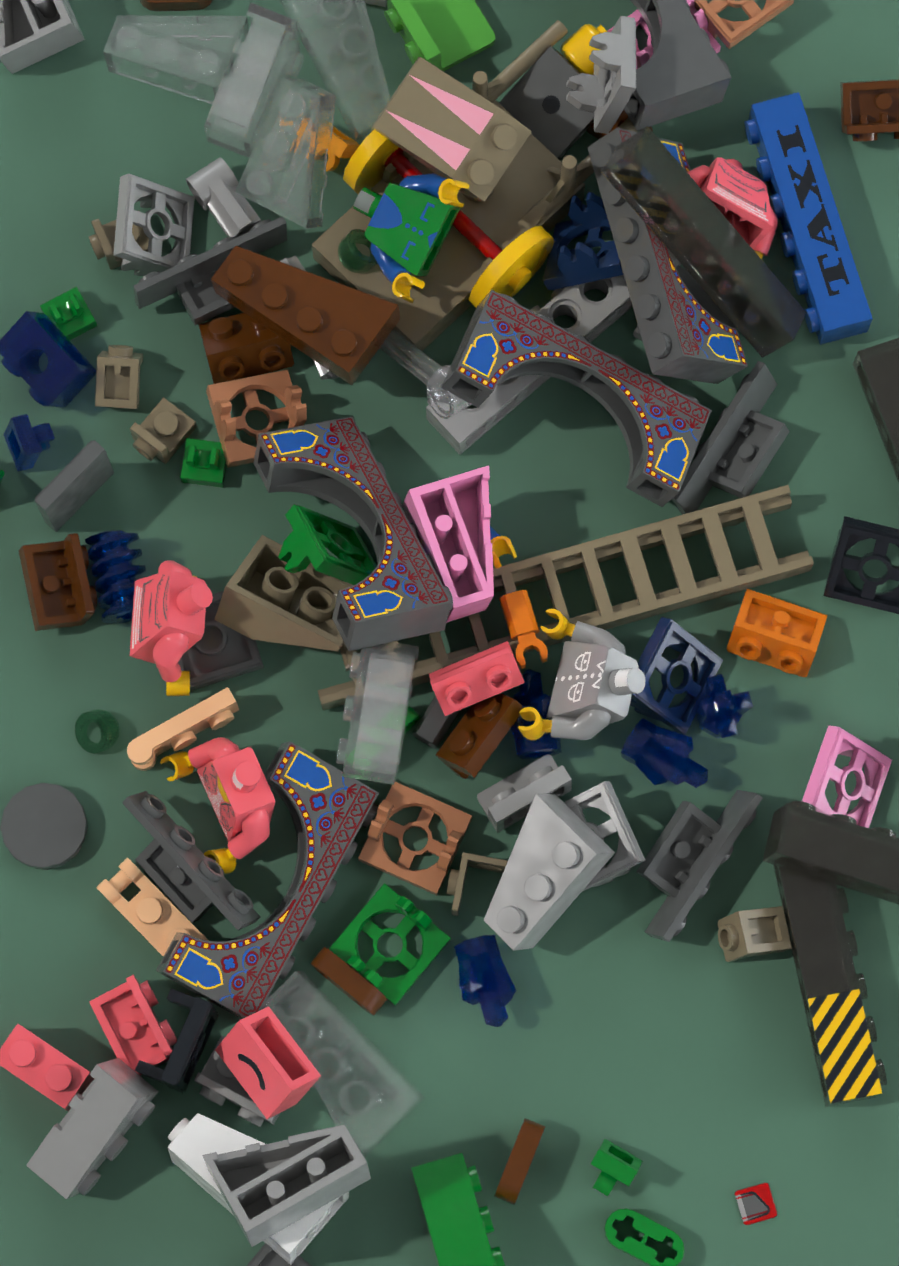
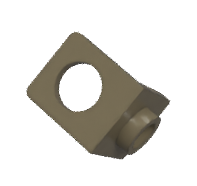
[447,852,508,916]

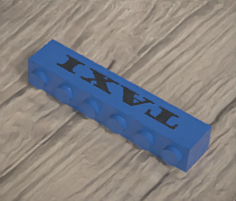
[744,92,873,345]

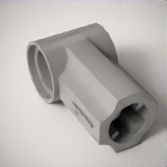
[186,157,261,238]

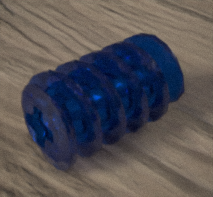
[85,530,146,624]

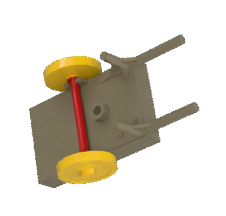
[311,20,637,357]

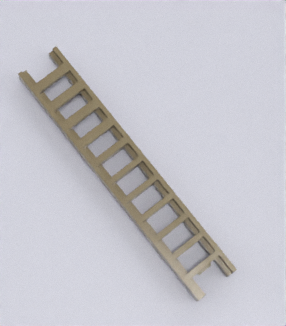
[317,485,814,711]

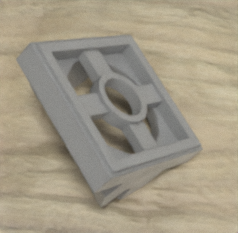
[566,16,636,134]
[113,174,195,276]
[564,781,645,892]

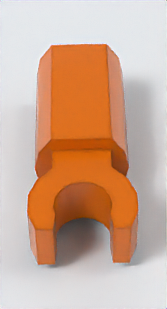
[499,590,548,669]

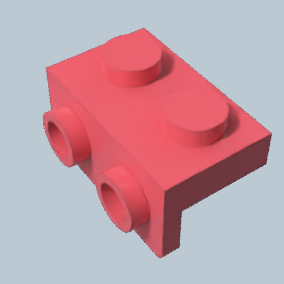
[429,641,525,716]
[89,974,177,1075]

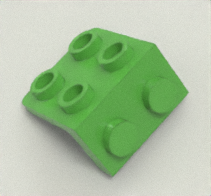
[384,0,495,72]

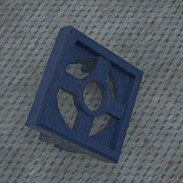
[543,192,624,291]
[630,617,723,734]

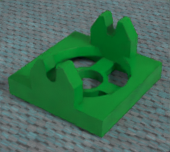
[278,504,377,585]
[329,883,451,1007]

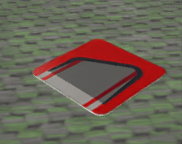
[735,1183,777,1225]

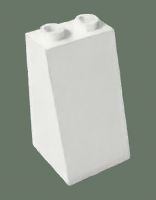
[167,1113,349,1265]

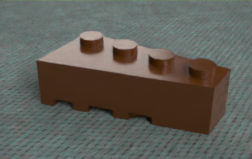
[211,246,400,385]

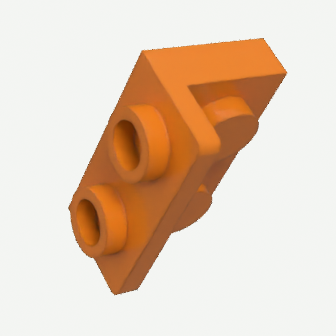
[726,589,828,677]

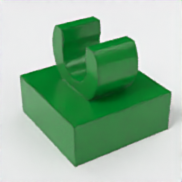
[40,286,97,345]
[180,438,227,488]
[591,1139,643,1196]

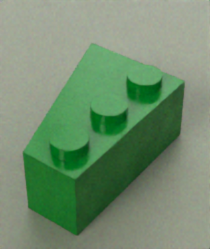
[411,1153,505,1266]

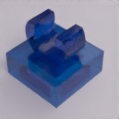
[3,414,55,472]

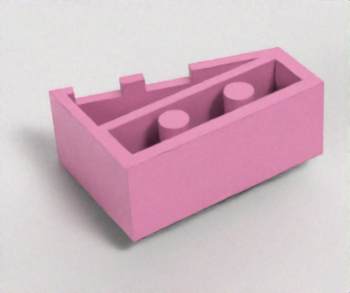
[402,465,494,623]

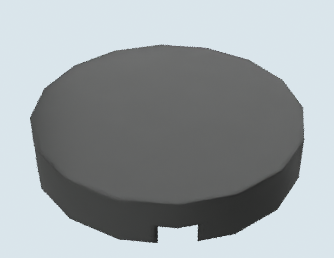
[0,783,88,870]

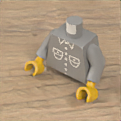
[518,609,646,740]

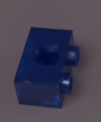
[0,311,96,407]

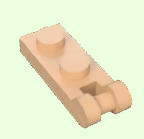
[127,687,239,771]
[96,857,209,956]

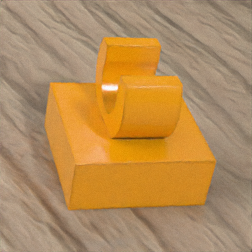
[306,121,360,171]

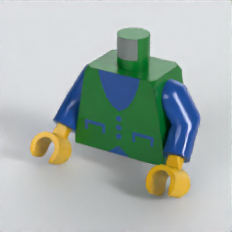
[353,173,469,303]

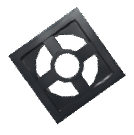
[823,516,899,614]
[135,989,219,1093]

